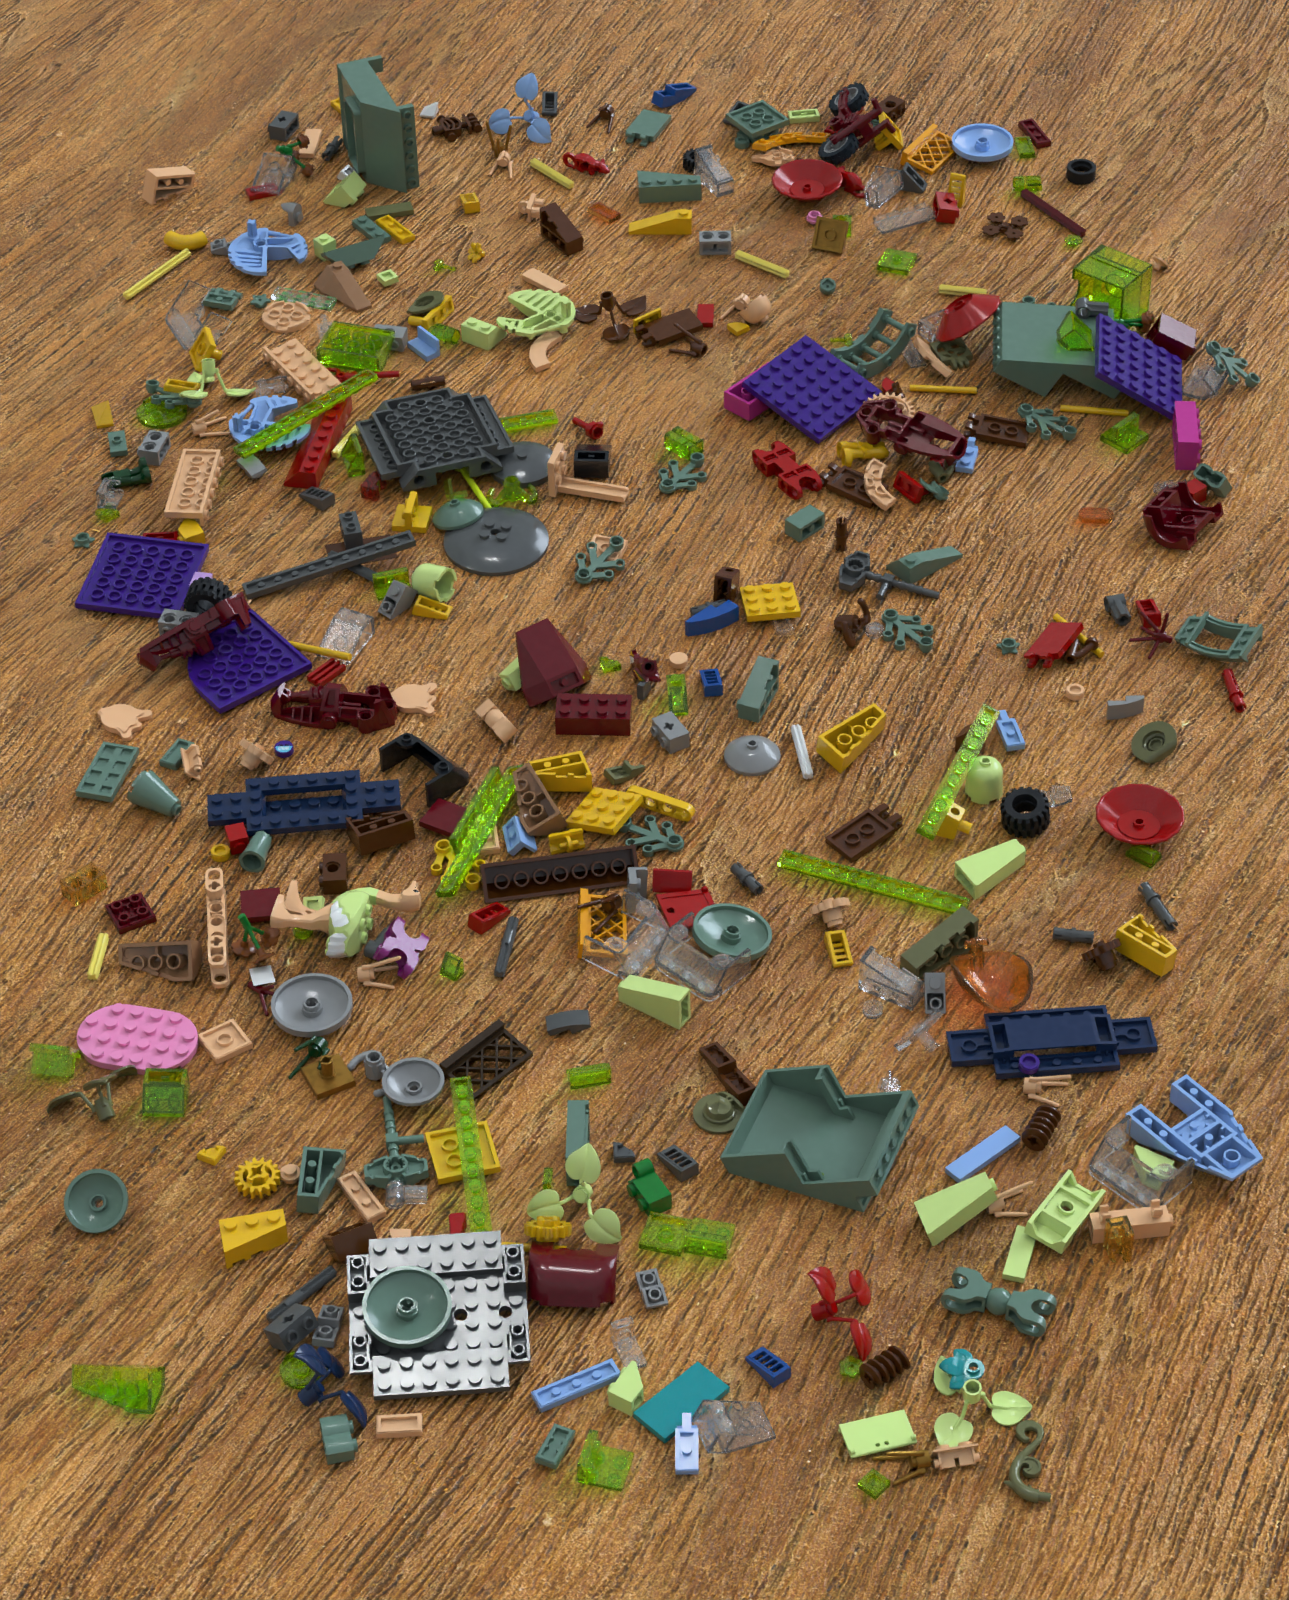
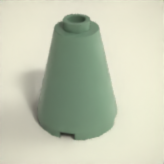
[127,769,182,817]

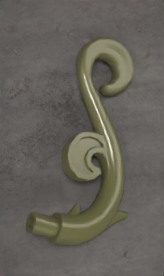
[1004,1420,1051,1503]

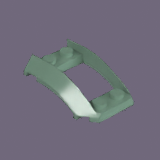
[1175,612,1263,662]

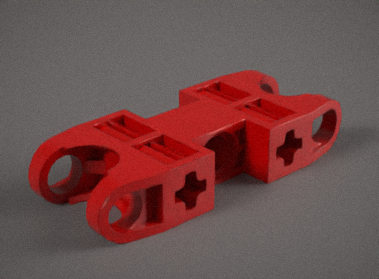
[752,441,823,500]

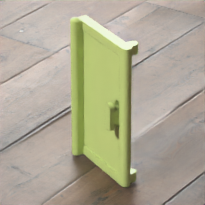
[838,1409,917,1459]

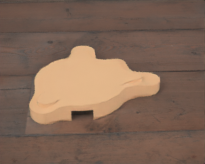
[751,146,795,166]
[391,682,437,717]
[97,704,152,742]

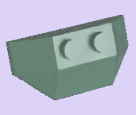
[321,236,384,269]

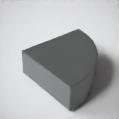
[637,681,651,700]
[613,1142,635,1163]

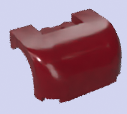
[1142,481,1224,550]
[527,1241,619,1308]

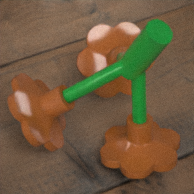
[231,913,281,965]

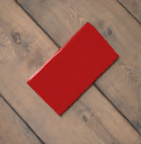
[652,868,693,893]

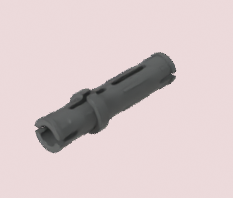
[1138,882,1178,931]

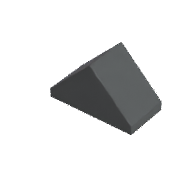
[900,162,927,194]

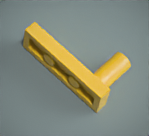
[408,295,455,333]

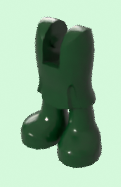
[101,457,152,490]

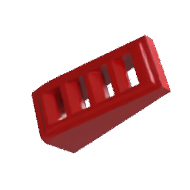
[1135,599,1161,628]
[468,902,511,935]
[449,1212,467,1234]

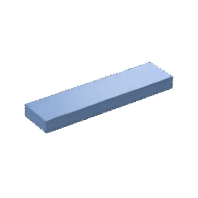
[945,1125,1021,1183]
[531,1358,620,1413]

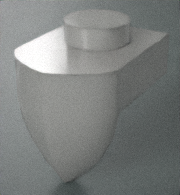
[281,202,303,227]

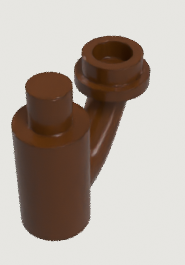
[1064,637,1099,664]

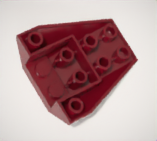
[515,618,592,708]

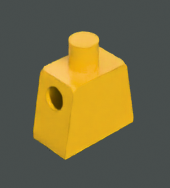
[925,795,973,840]

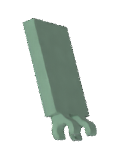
[625,109,671,147]

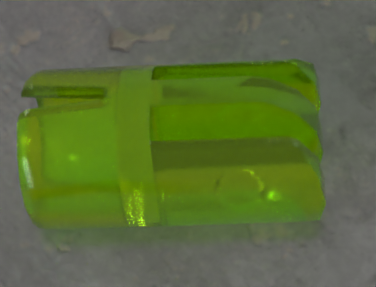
[1013,176,1042,192]
[428,323,460,345]

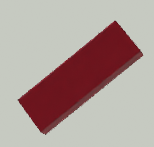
[1018,118,1051,149]

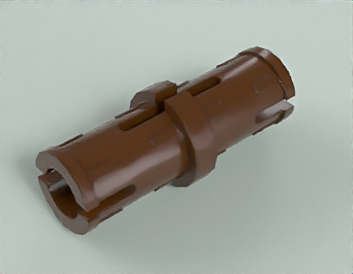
[411,375,445,391]
[834,517,849,552]

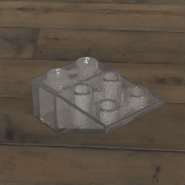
[692,1400,776,1454]

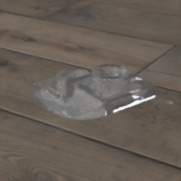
[1039,785,1073,808]

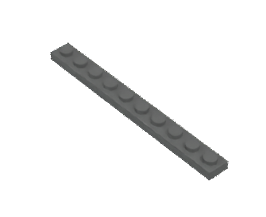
[242,530,416,600]

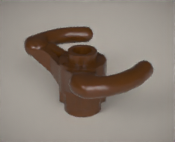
[834,598,871,648]

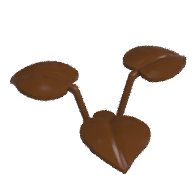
[575,291,647,342]

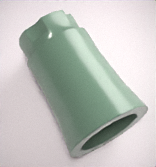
[239,831,272,873]

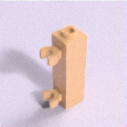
[1088,1199,1174,1244]

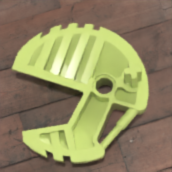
[496,289,576,340]

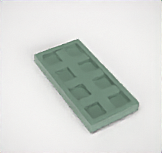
[75,741,139,803]

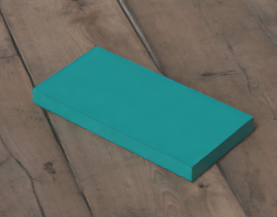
[633,1361,730,1443]

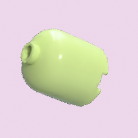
[411,563,457,602]
[965,755,1003,804]

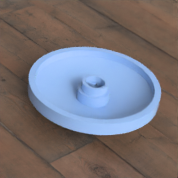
[952,123,1014,162]

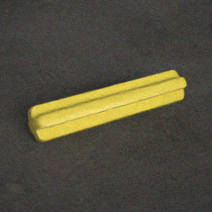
[939,284,987,296]
[331,424,359,459]
[87,933,109,980]

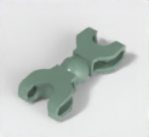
[940,1267,1057,1337]

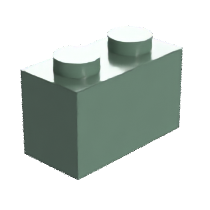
[785,504,825,543]

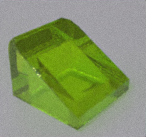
[440,951,464,981]

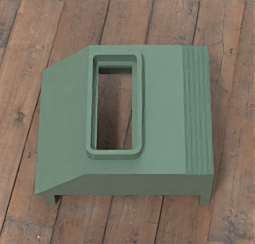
[337,55,420,193]

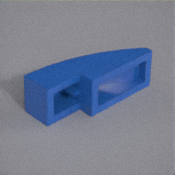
[651,82,697,108]
[685,600,739,637]

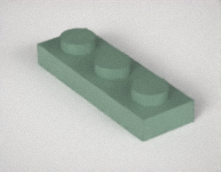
[352,215,391,245]

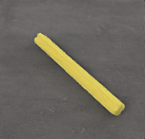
[123,248,191,300]

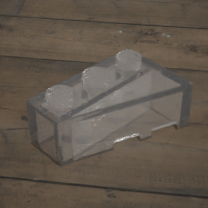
[694,144,734,198]
[864,166,904,209]
[858,946,924,1011]

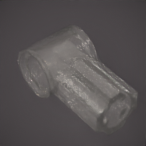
[385,1180,428,1209]

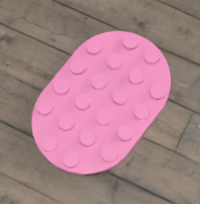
[77,1003,199,1076]

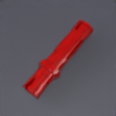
[1221,668,1246,713]

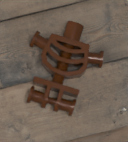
[432,113,482,142]

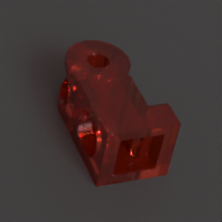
[360,470,387,502]

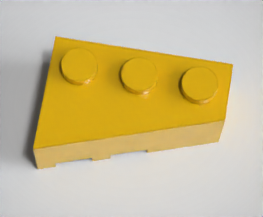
[526,751,592,792]
[1115,913,1178,977]
[219,1209,288,1269]

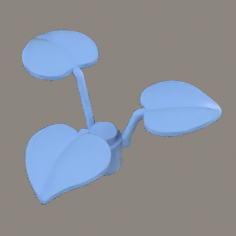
[489,73,552,143]

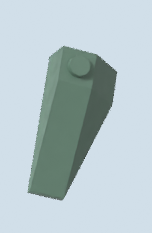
[886,546,963,584]

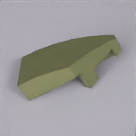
[603,760,645,786]

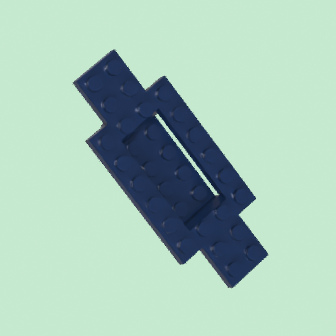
[207,770,401,837]
[946,1005,1158,1079]

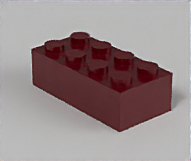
[555,693,632,736]

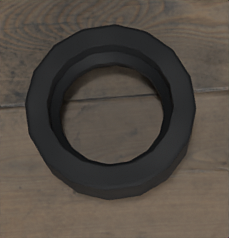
[1066,159,1096,185]

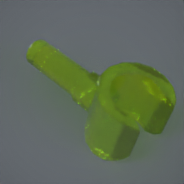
[433,259,456,271]
[830,333,853,346]

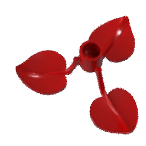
[807,1267,872,1362]

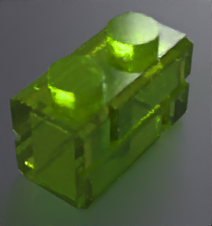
[664,426,703,461]

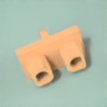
[517,193,544,222]

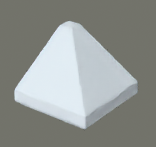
[420,102,439,119]
[336,164,360,180]

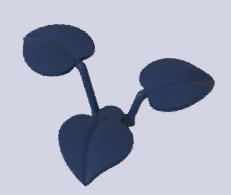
[293,1343,367,1429]

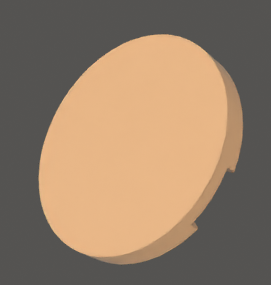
[262,300,311,333]

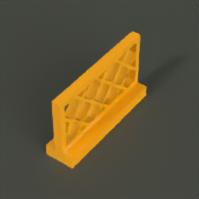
[900,123,955,175]
[577,888,627,959]

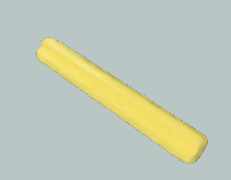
[530,158,574,190]
[735,250,790,279]

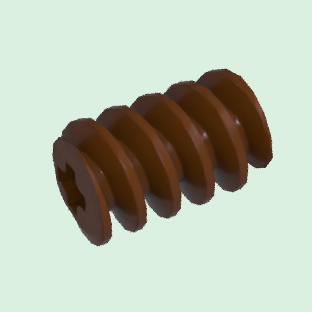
[1021,1105,1061,1151]
[859,1346,910,1390]

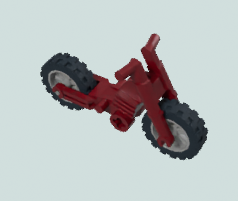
[818,83,896,165]

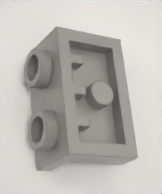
[627,867,648,912]

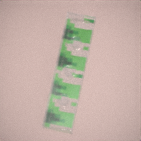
[271,286,337,311]

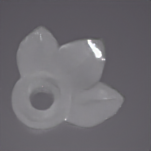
[1153,479,1186,493]

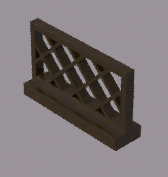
[440,1019,533,1101]

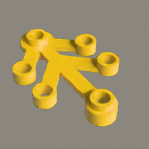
[431,839,486,891]

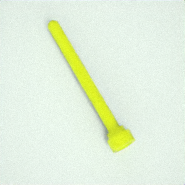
[454,467,491,508]

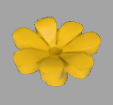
[467,242,485,263]

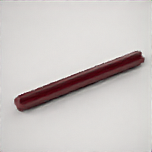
[1021,189,1086,237]

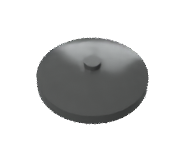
[490,441,553,488]

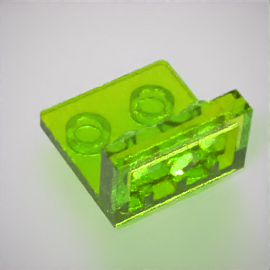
[684,1217,735,1260]
[577,1429,634,1492]

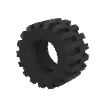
[184,577,232,615]
[1000,786,1050,838]

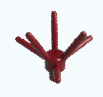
[1129,611,1173,659]

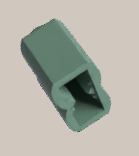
[1193,463,1232,498]
[319,1413,358,1465]

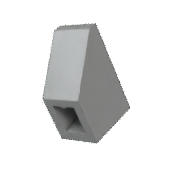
[378,579,418,619]
[923,972,946,1014]

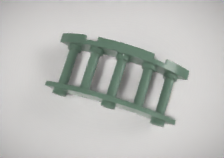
[830,307,918,379]

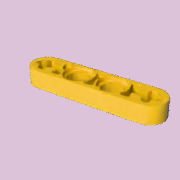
[626,785,695,822]

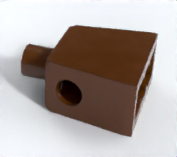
[713,566,740,602]

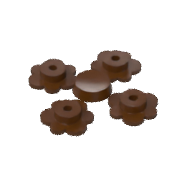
[982,212,1028,240]

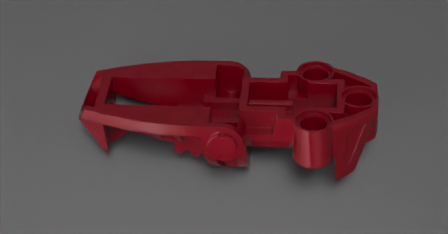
[856,398,967,466]
[137,592,251,672]
[271,682,399,734]

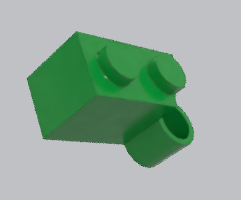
[627,1158,672,1218]

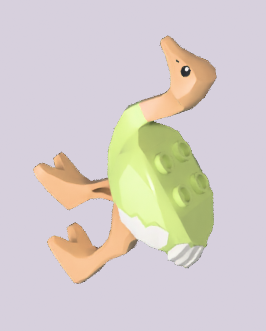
[270,880,422,958]

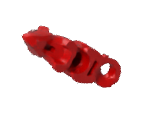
[562,152,610,176]
[838,166,870,198]

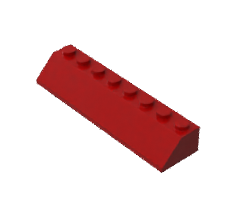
[283,391,353,489]

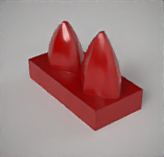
[892,471,929,503]

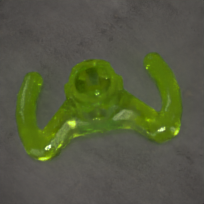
[486,476,538,507]

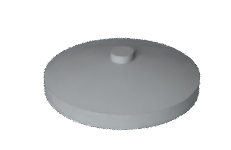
[271,973,353,1038]

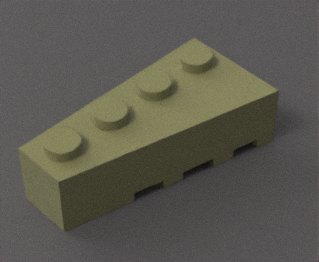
[900,906,979,983]

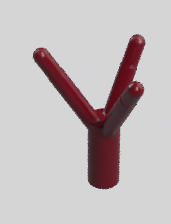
[247,981,274,1016]

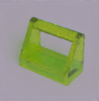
[341,433,365,477]

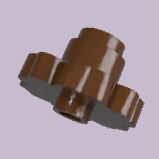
[1081,938,1122,971]

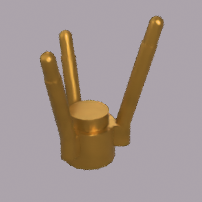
[485,121,512,158]
[872,1449,931,1486]

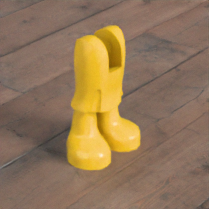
[836,441,889,468]

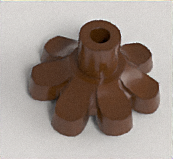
[889,382,906,398]

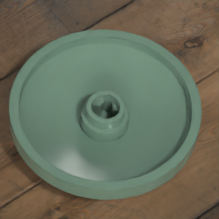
[692,903,772,962]
[362,1266,452,1349]

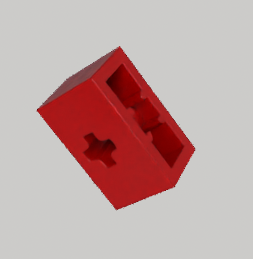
[932,191,959,224]

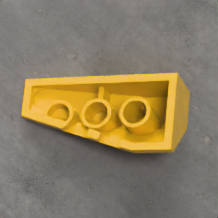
[629,209,692,235]

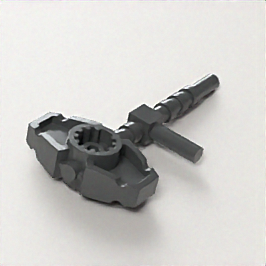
[838,550,940,600]

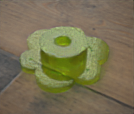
[1064,234,1083,246]
[839,1356,862,1378]

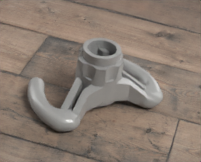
[347,1050,388,1097]

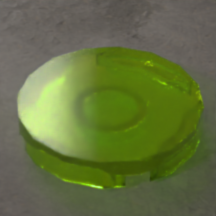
[279,1350,321,1390]

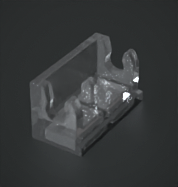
[96,478,124,509]

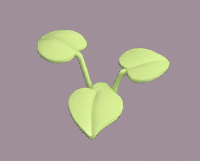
[179,358,256,399]
[527,1143,622,1244]
[934,1356,1032,1447]

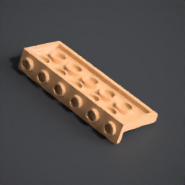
[262,338,345,407]
[164,449,224,526]

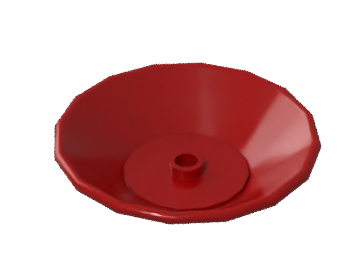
[771,159,843,203]
[935,294,1001,342]
[1096,784,1185,845]

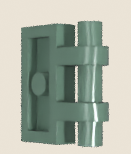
[202,287,243,311]

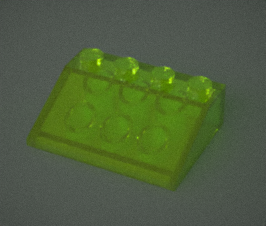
[316,321,396,372]

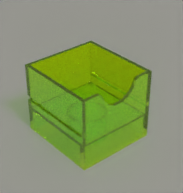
[1070,244,1153,329]

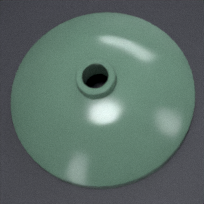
[432,498,484,530]
[64,1169,129,1234]

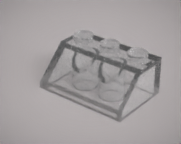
[1182,356,1229,401]

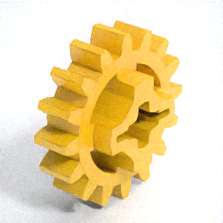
[234,1157,281,1199]
[524,1216,572,1242]

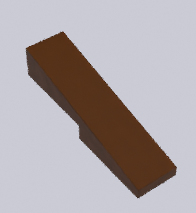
[699,1041,756,1106]

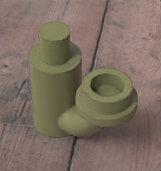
[929,460,957,483]

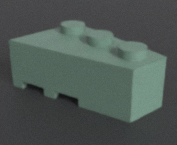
[296,1146,346,1214]

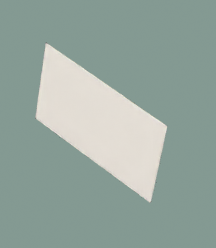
[249,965,275,986]

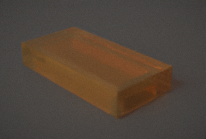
[587,201,621,224]

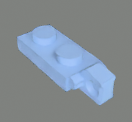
[955,437,979,474]
[996,710,1025,752]
[675,1413,699,1475]

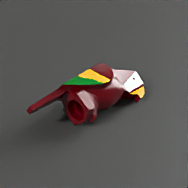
[629,649,661,682]

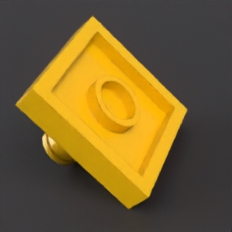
[189,326,222,372]

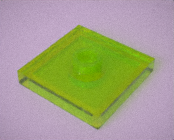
[877,248,917,276]
[639,1211,692,1257]

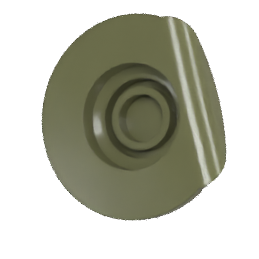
[406,291,444,315]
[1131,721,1177,764]
[693,1091,745,1134]

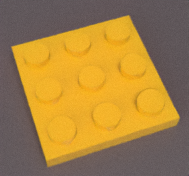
[739,582,801,622]
[566,787,644,835]
[425,1120,501,1185]

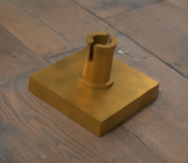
[811,216,849,253]
[301,1053,356,1100]

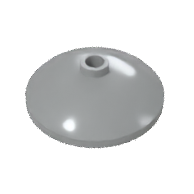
[724,735,781,776]
[382,1057,445,1106]

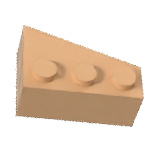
[142,166,195,205]

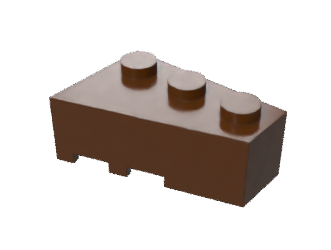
[540,202,584,256]
[345,810,416,856]

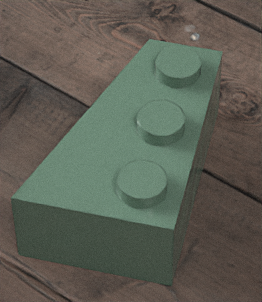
[736,656,779,723]

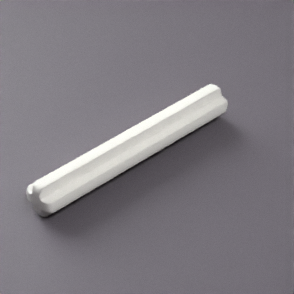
[791,724,813,779]

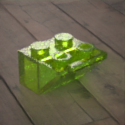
[142,1068,190,1117]

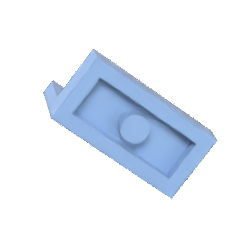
[407,326,440,362]
[502,815,537,856]

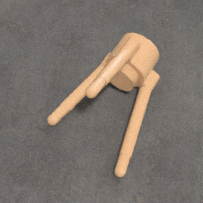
[488,150,513,179]
[720,293,750,323]
[191,409,230,438]
[357,956,401,989]
[1023,1075,1071,1107]
[986,1181,1033,1218]

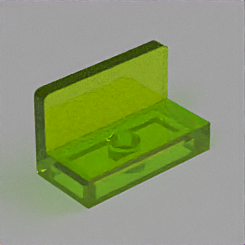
[444,478,468,502]
[372,567,411,600]
[566,1063,611,1090]

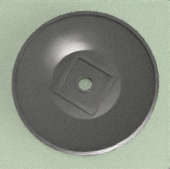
[443,507,549,576]

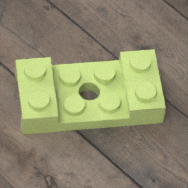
[1024,1169,1106,1254]

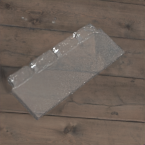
[873,203,935,234]

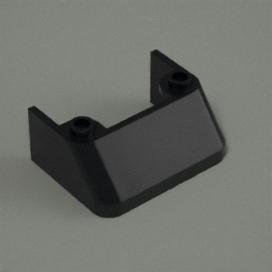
[379,733,469,808]

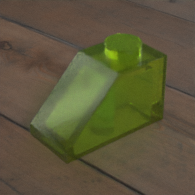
[666,674,688,716]

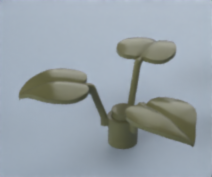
[47,1065,138,1122]

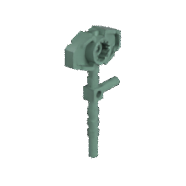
[363,1096,429,1189]

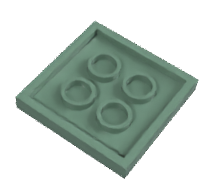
[726,100,789,139]

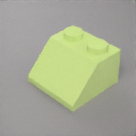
[323,171,367,208]
[461,317,507,351]

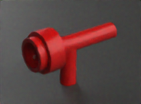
[572,417,603,440]

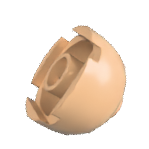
[739,292,772,324]

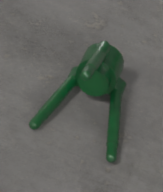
[288,1035,330,1079]

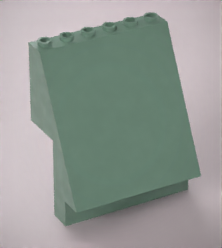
[992,302,1121,399]
[720,1064,920,1212]

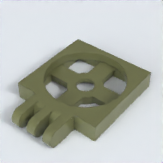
[929,337,973,370]

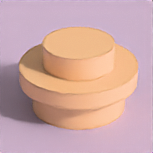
[280,1164,300,1184]

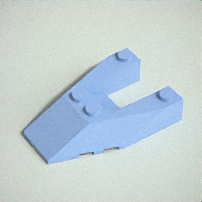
[1124,1074,1263,1181]

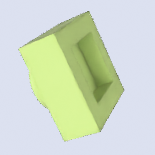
[377,269,399,287]
[303,896,325,911]

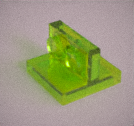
[1100,412,1149,454]
[29,1043,81,1078]

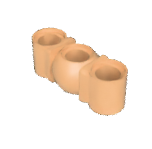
[475,698,519,743]

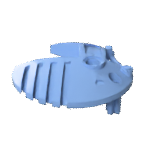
[228,219,308,276]
[229,395,311,451]

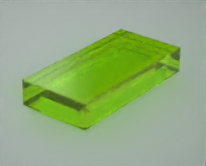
[1014,136,1035,159]

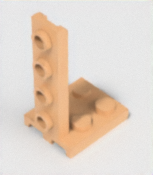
[547,442,629,503]

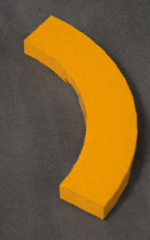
[752,132,831,151]

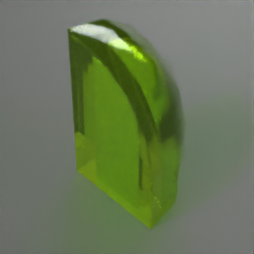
[1125,845,1162,869]

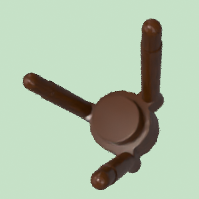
[586,103,615,134]
[669,323,708,357]
[577,893,623,934]

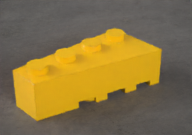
[816,703,886,774]

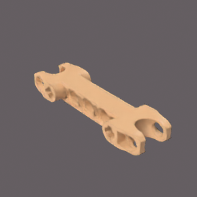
[205,868,230,989]

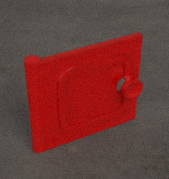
[656,886,715,929]

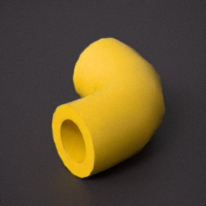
[164,230,208,250]

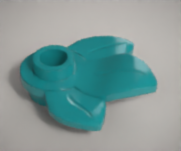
[939,1349,985,1390]

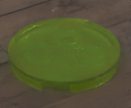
[136,394,187,429]

